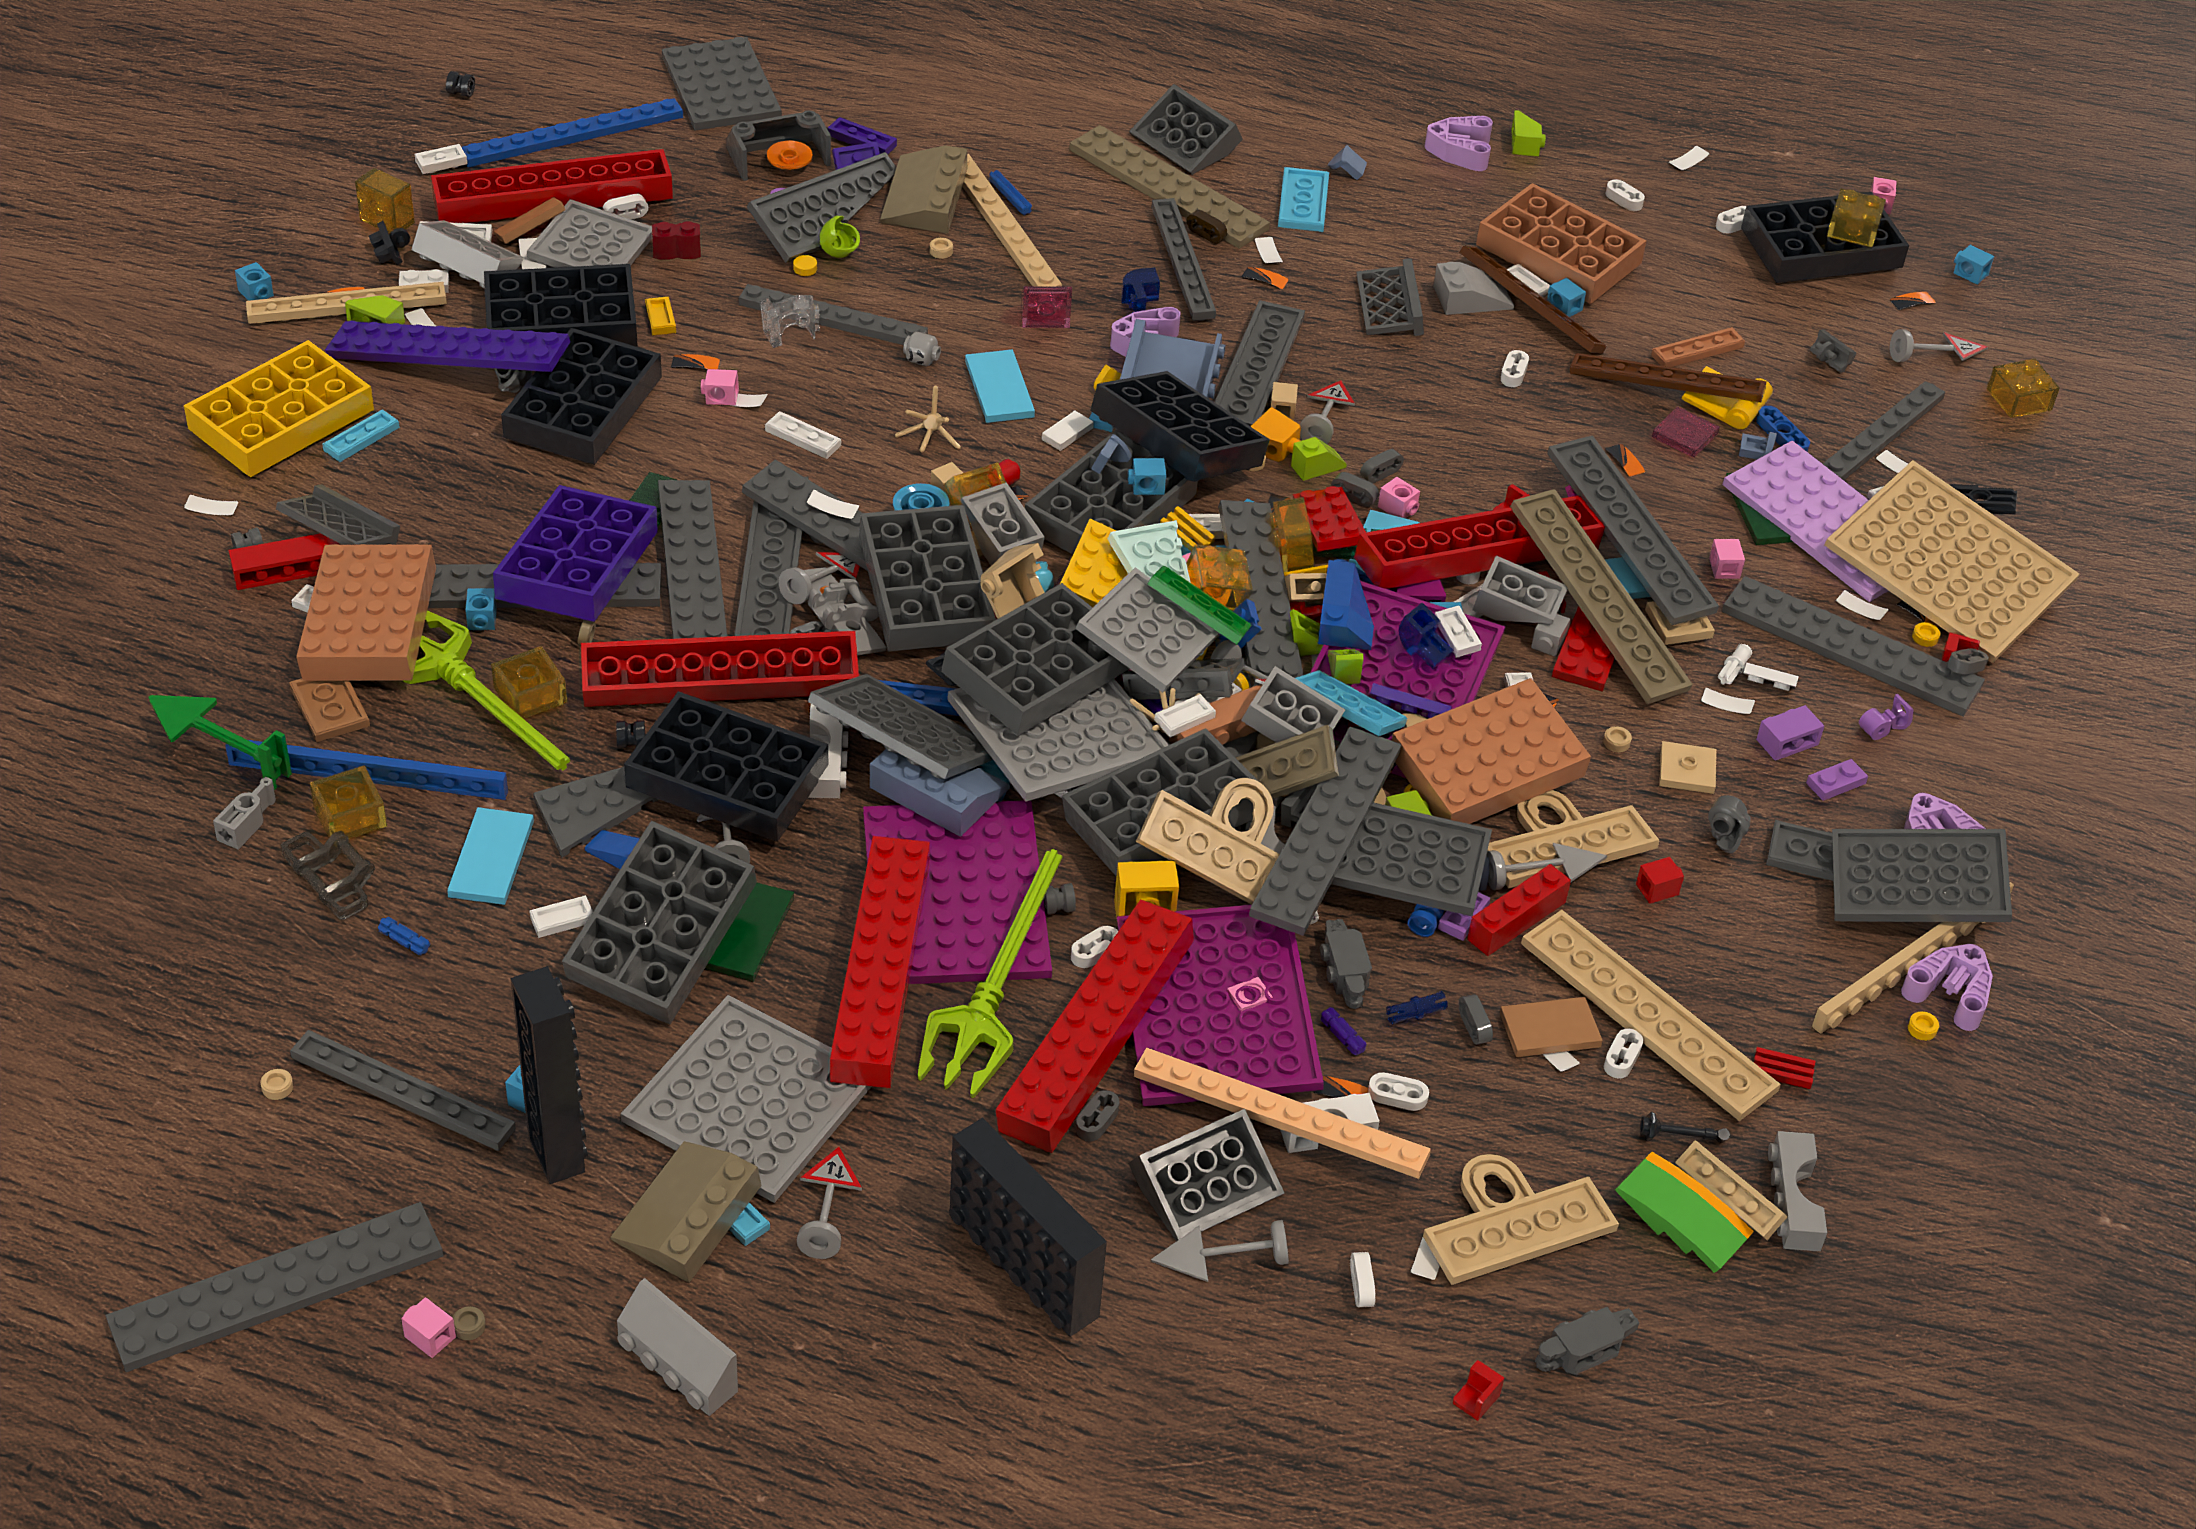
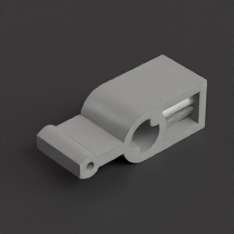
[213,777,276,850]

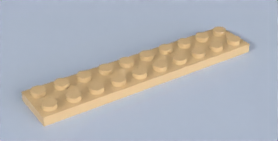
[1521,910,1781,1121]

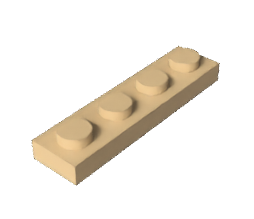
[1675,1140,1787,1240]

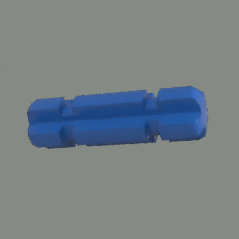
[378,917,430,955]

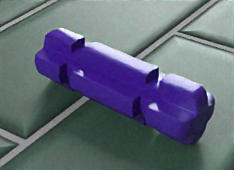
[1321,1007,1367,1056]

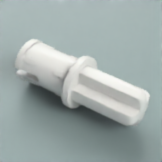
[1718,644,1752,685]

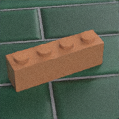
[1167,684,1262,745]

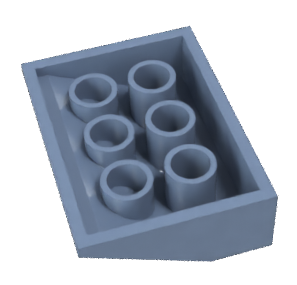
[870,749,1010,837]

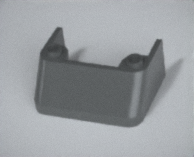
[726,110,831,181]

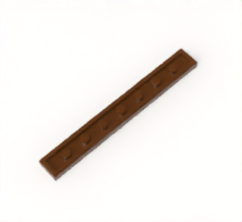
[1459,245,1607,354]
[1570,353,1767,402]

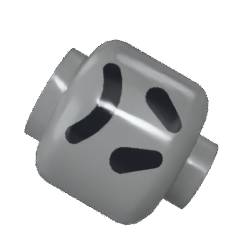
[903,332,941,366]

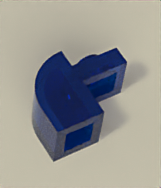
[1121,267,1160,312]
[1398,603,1454,669]

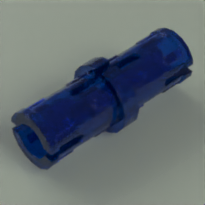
[1386,991,1448,1025]

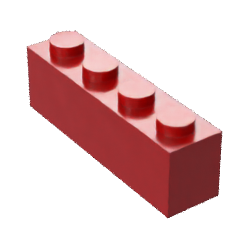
[229,533,339,590]
[1467,864,1571,956]

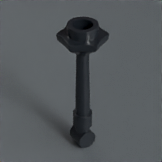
[1640,1112,1730,1143]

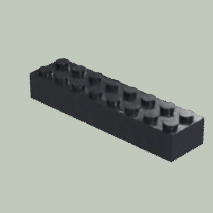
[510,966,588,1184]

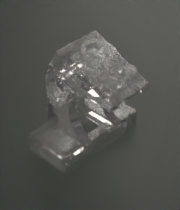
[760,295,820,348]

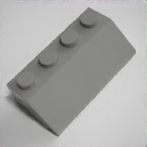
[411,220,524,288]
[617,1278,738,1416]

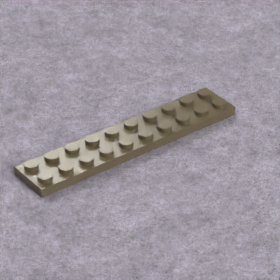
[1069,125,1270,249]
[1510,489,1693,704]

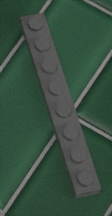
[1151,198,1216,320]
[739,284,928,345]
[1823,381,1945,480]
[290,1030,516,1151]

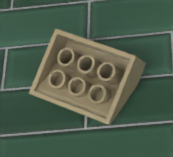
[880,145,968,233]
[611,1141,762,1283]

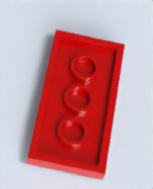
[1293,486,1366,551]
[1552,606,1615,692]

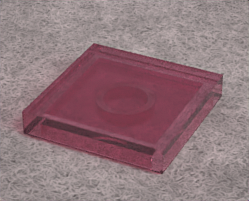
[1652,406,1720,457]

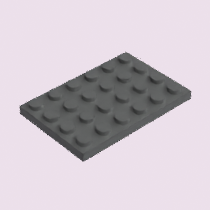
[662,37,782,131]
[808,674,993,779]
[1331,803,1492,916]
[1832,829,2012,922]

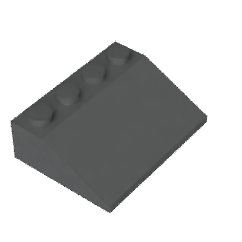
[1129,84,1243,175]
[1128,1109,1284,1241]

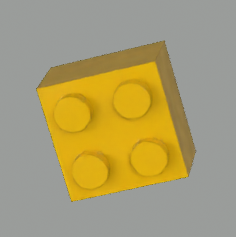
[1114,861,1179,919]

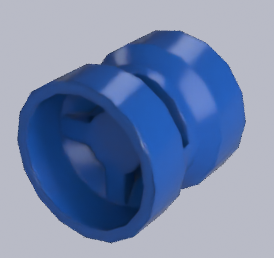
[1407,904,1444,937]

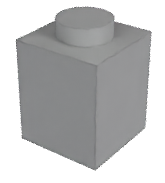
[1531,614,1570,657]

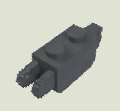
[1320,919,1372,1009]
[1535,1307,1639,1375]

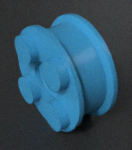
[893,483,950,511]

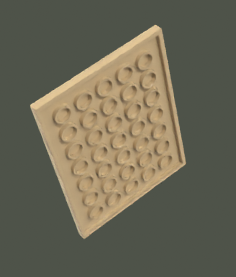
[1824,460,2080,663]

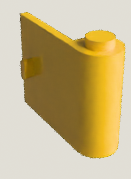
[1682,366,1773,429]

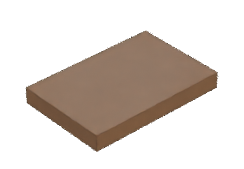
[289,678,370,742]
[1500,997,1603,1057]

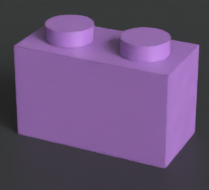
[1756,705,1824,761]

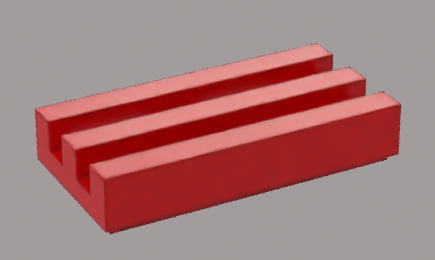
[1754,1047,1816,1089]

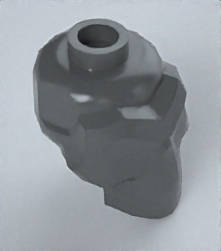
[495,368,532,393]
[1708,795,1751,853]

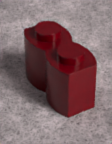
[652,221,701,260]

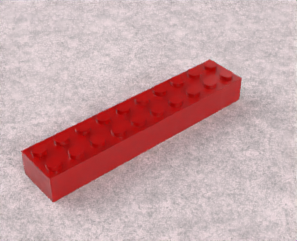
[431,149,673,223]
[1354,495,1605,589]
[581,631,859,707]
[830,836,930,1088]
[996,899,1194,1153]

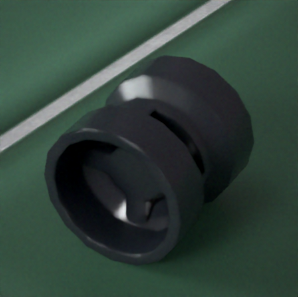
[446,71,475,97]
[616,720,645,748]

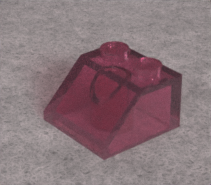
[1021,286,1072,328]

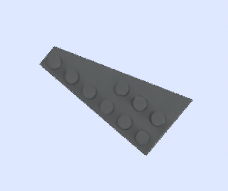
[533,767,659,858]

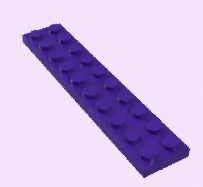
[325,321,570,372]

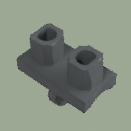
[1810,329,1856,373]

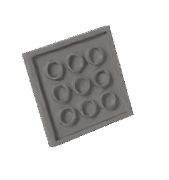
[527,199,652,267]
[1075,567,1220,693]

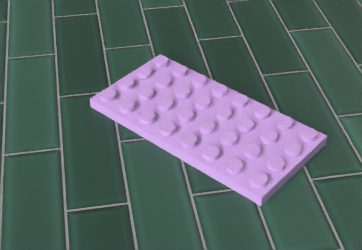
[1722,441,1889,602]

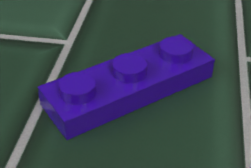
[827,117,897,155]
[1370,683,1453,718]

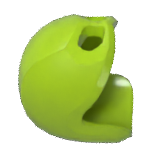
[819,215,860,258]

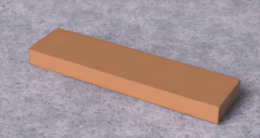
[1651,327,1745,367]

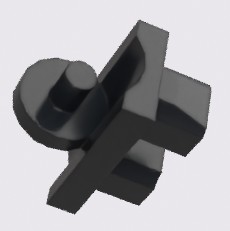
[369,221,410,265]

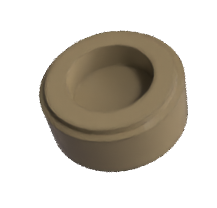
[578,620,596,645]
[452,1306,486,1340]

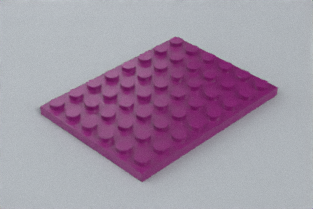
[1310,581,1505,778]
[863,800,1052,984]
[1117,905,1324,1106]

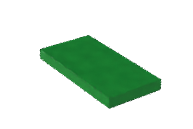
[1147,565,1252,645]

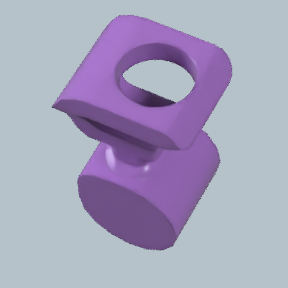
[1859,694,1914,740]

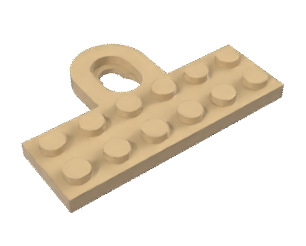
[1136,778,1280,905]
[1487,790,1659,888]
[1423,1154,1619,1285]

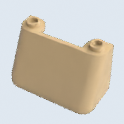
[980,543,1045,619]

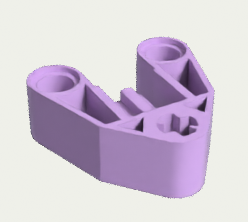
[1425,116,1493,171]
[1110,307,1181,357]
[1904,793,1986,829]
[1901,944,1993,1031]

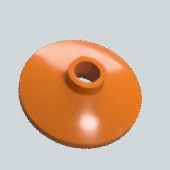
[767,141,813,170]

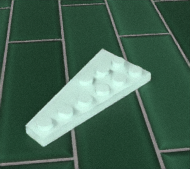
[1107,520,1203,656]

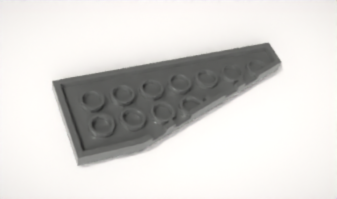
[747,152,897,263]

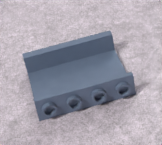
[1120,319,1226,399]

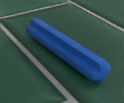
[989,170,1032,215]

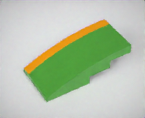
[1615,1152,1754,1273]

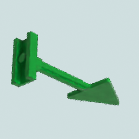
[148,695,292,790]

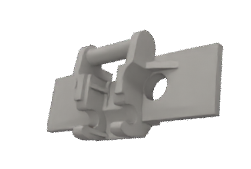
[803,567,887,655]

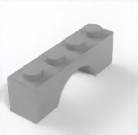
[1768,1131,1827,1251]

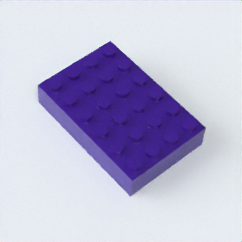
[493,485,657,622]

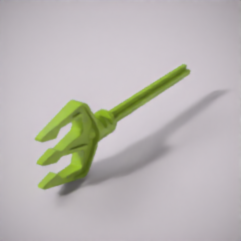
[403,611,570,771]
[918,849,1062,1098]

